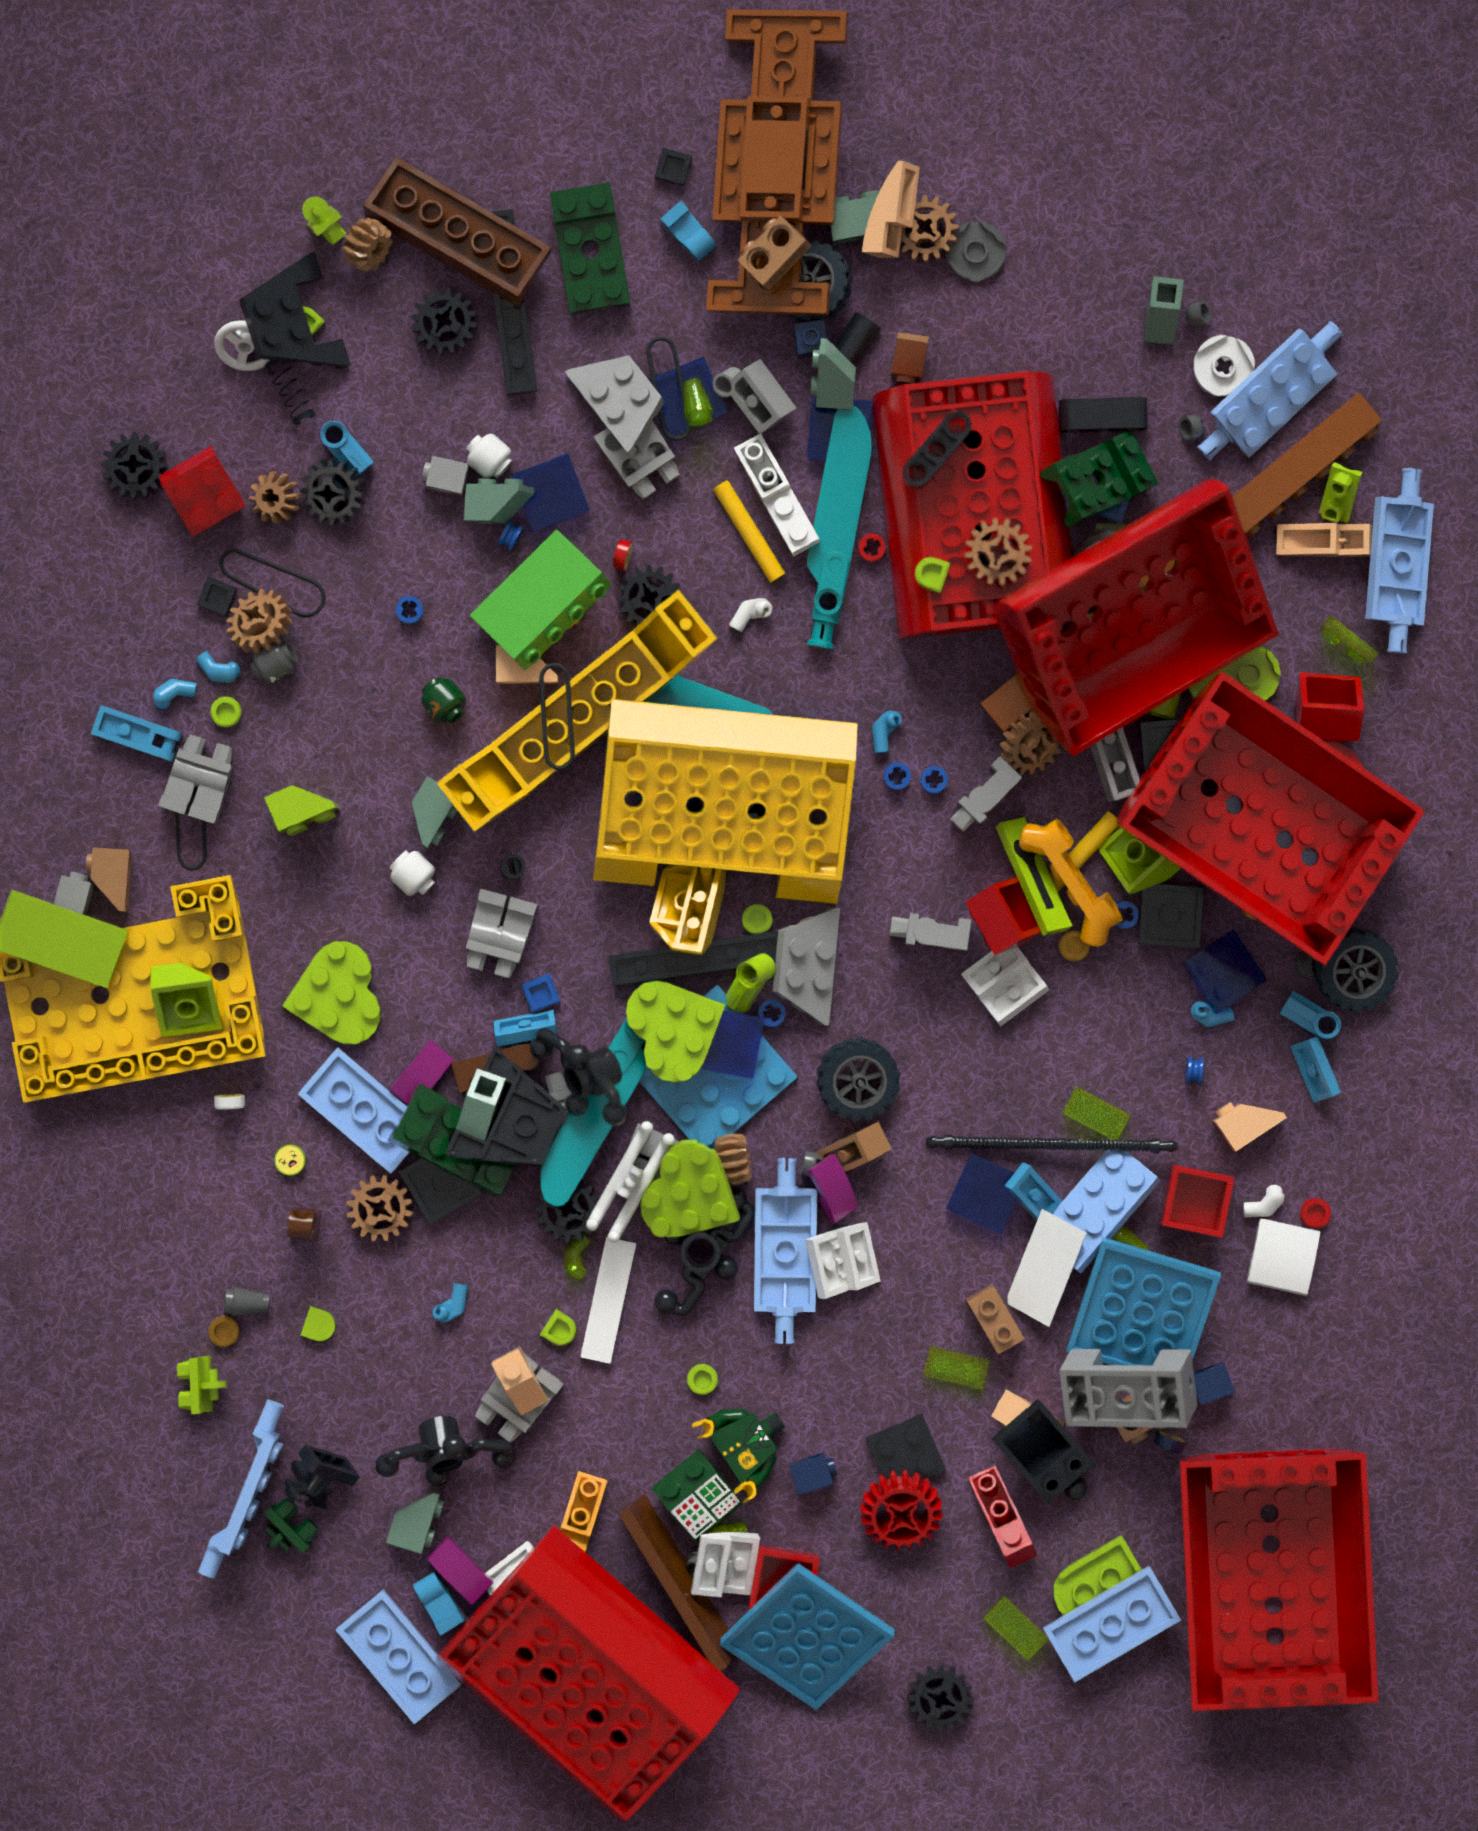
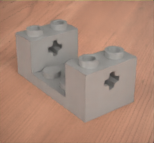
[1059,1349,1197,1428]

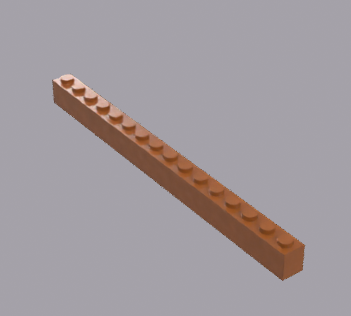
[979,392,1382,733]

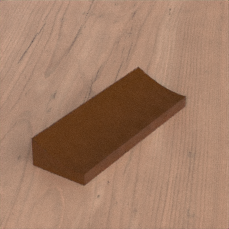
[363,157,551,307]
[619,1494,735,1671]

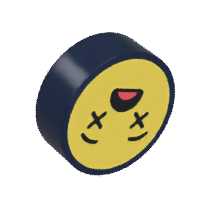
[1154,1431,1186,1454]

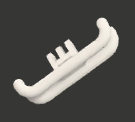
[586,1121,674,1243]

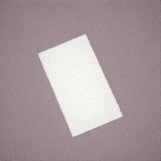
[1008,1209,1087,1327]

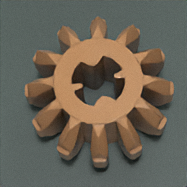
[342,218,393,272]
[248,471,302,524]
[715,1133,752,1185]

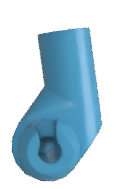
[195,651,241,683]
[153,679,197,709]
[872,710,902,753]
[1191,1001,1235,1027]
[432,1283,469,1323]

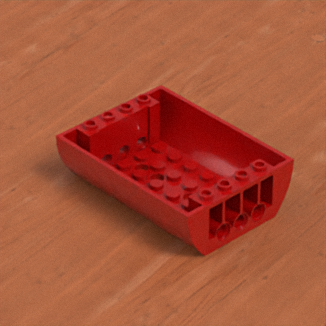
[871,371,1073,640]
[992,479,1279,757]
[1117,672,1425,965]
[1180,1448,1378,1711]
[436,1525,740,1823]

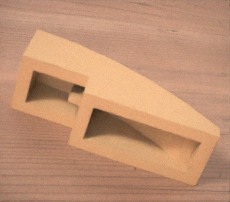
[862,161,920,258]
[1276,523,1373,557]

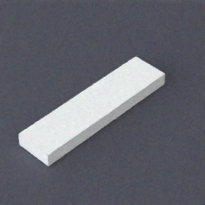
[581,1237,636,1364]

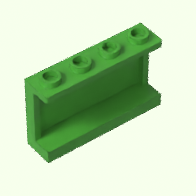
[470,529,612,670]

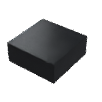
[655,148,692,186]
[197,576,237,616]

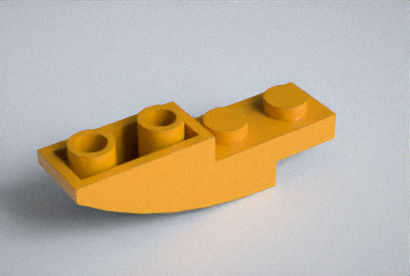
[560,1471,608,1552]

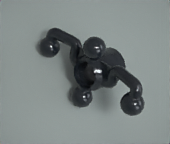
[529,1028,627,1126]
[654,1188,755,1316]
[375,1416,515,1487]

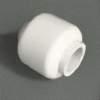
[466,434,513,479]
[390,851,435,896]

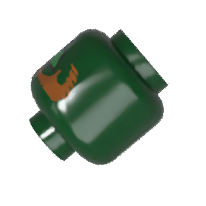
[421,677,466,723]

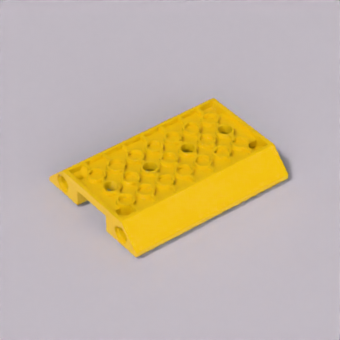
[593,699,857,904]
[0,875,266,1103]

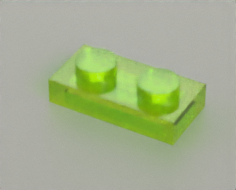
[1320,615,1379,665]
[1062,1086,1131,1141]
[923,1345,990,1390]
[983,1595,1049,1661]

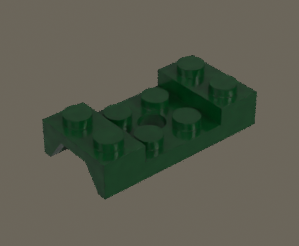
[550,182,631,316]
[1039,430,1159,527]
[388,1084,516,1197]

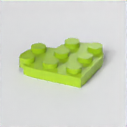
[1188,646,1281,700]
[282,941,381,1044]
[626,981,726,1082]
[641,1139,740,1237]
[1053,1535,1142,1615]

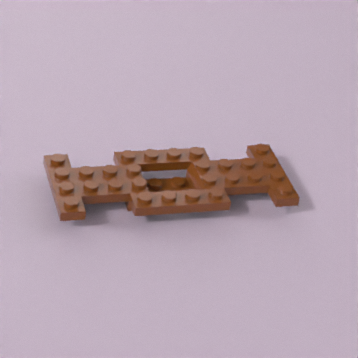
[706,9,849,316]

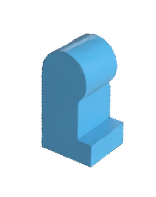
[660,201,717,262]
[413,1572,465,1636]

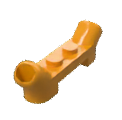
[1019,819,1123,947]

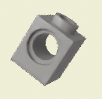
[422,456,470,496]
[54,871,94,915]

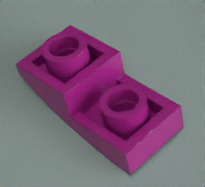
[388,1040,454,1106]
[807,1154,858,1224]
[427,1536,493,1604]

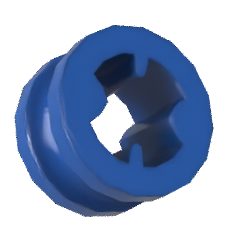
[498,521,524,551]
[395,596,424,624]
[883,762,911,790]
[920,766,948,794]
[1115,901,1139,929]
[758,999,786,1027]
[1185,1057,1204,1085]

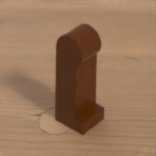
[452,1044,540,1093]
[287,1207,322,1241]

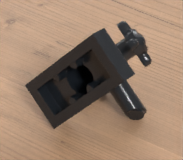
[284,1444,360,1509]

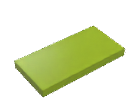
[0,889,128,988]

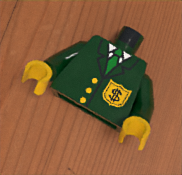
[692,1408,785,1503]

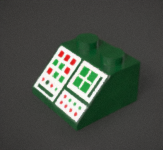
[651,1449,743,1542]

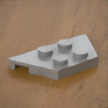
[565,355,665,457]
[773,908,840,1026]

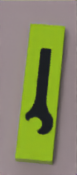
[996,817,1072,936]

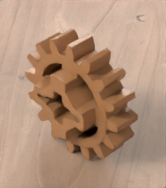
[900,195,960,263]
[964,518,1032,586]
[226,589,292,654]
[1000,710,1061,775]
[346,1175,413,1241]

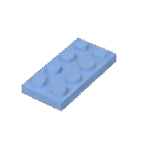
[298,1047,409,1174]
[1053,1150,1161,1274]
[1043,1566,1181,1682]
[336,1589,462,1724]

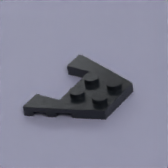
[239,252,351,369]
[444,1046,566,1167]

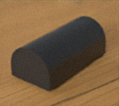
[834,312,881,367]

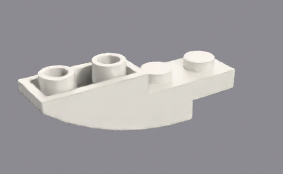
[734,434,820,557]

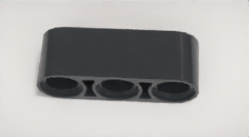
[1059,397,1148,432]
[902,411,971,489]

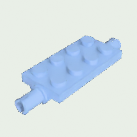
[1197,321,1343,461]
[1365,468,1434,654]
[754,1158,817,1344]
[198,1399,284,1578]

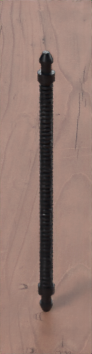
[926,1134,1178,1154]

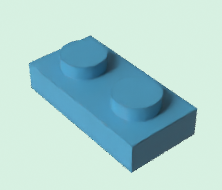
[493,1010,557,1047]
[1290,1036,1341,1103]
[1005,1162,1062,1221]

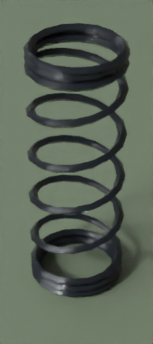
[264,360,315,425]

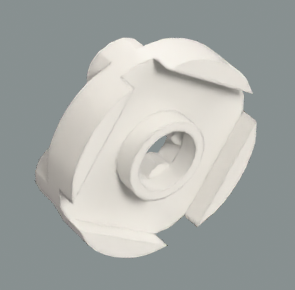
[1193,335,1255,397]

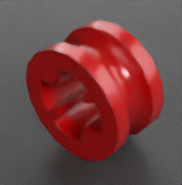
[858,533,886,562]

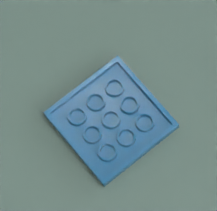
[639,985,797,1150]
[1066,1237,1221,1366]
[720,1564,894,1710]

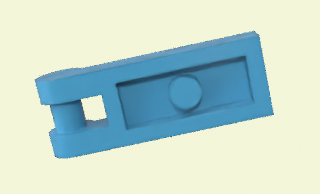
[91,705,183,762]

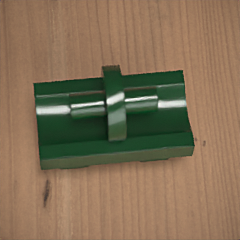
[264,1497,319,1553]

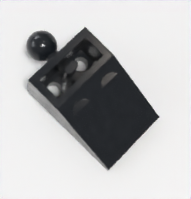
[991,1399,1095,1504]

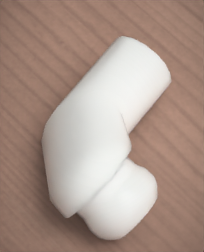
[729,598,773,633]
[1243,1185,1285,1218]

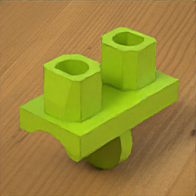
[302,196,347,245]
[1319,462,1363,523]
[177,1356,227,1414]

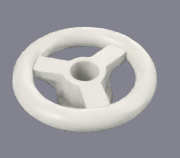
[214,320,270,371]

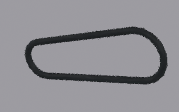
[219,548,326,617]

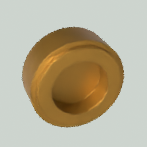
[1059,931,1090,961]
[208,1316,240,1347]

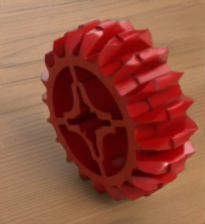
[860,1469,943,1552]

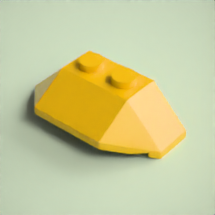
[649,864,726,955]

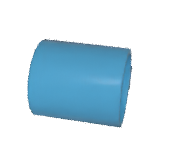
[320,421,374,478]
[1279,991,1341,1040]

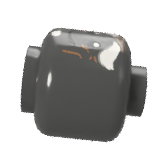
[250,639,298,683]

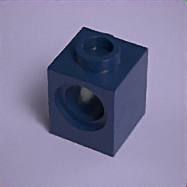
[793,320,827,359]
[1194,1362,1235,1405]
[789,1452,837,1495]

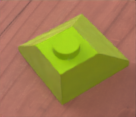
[1098,827,1181,894]
[150,963,223,1038]

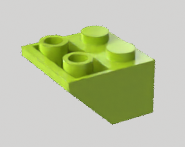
[264,785,340,836]

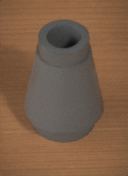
[224,1286,269,1317]

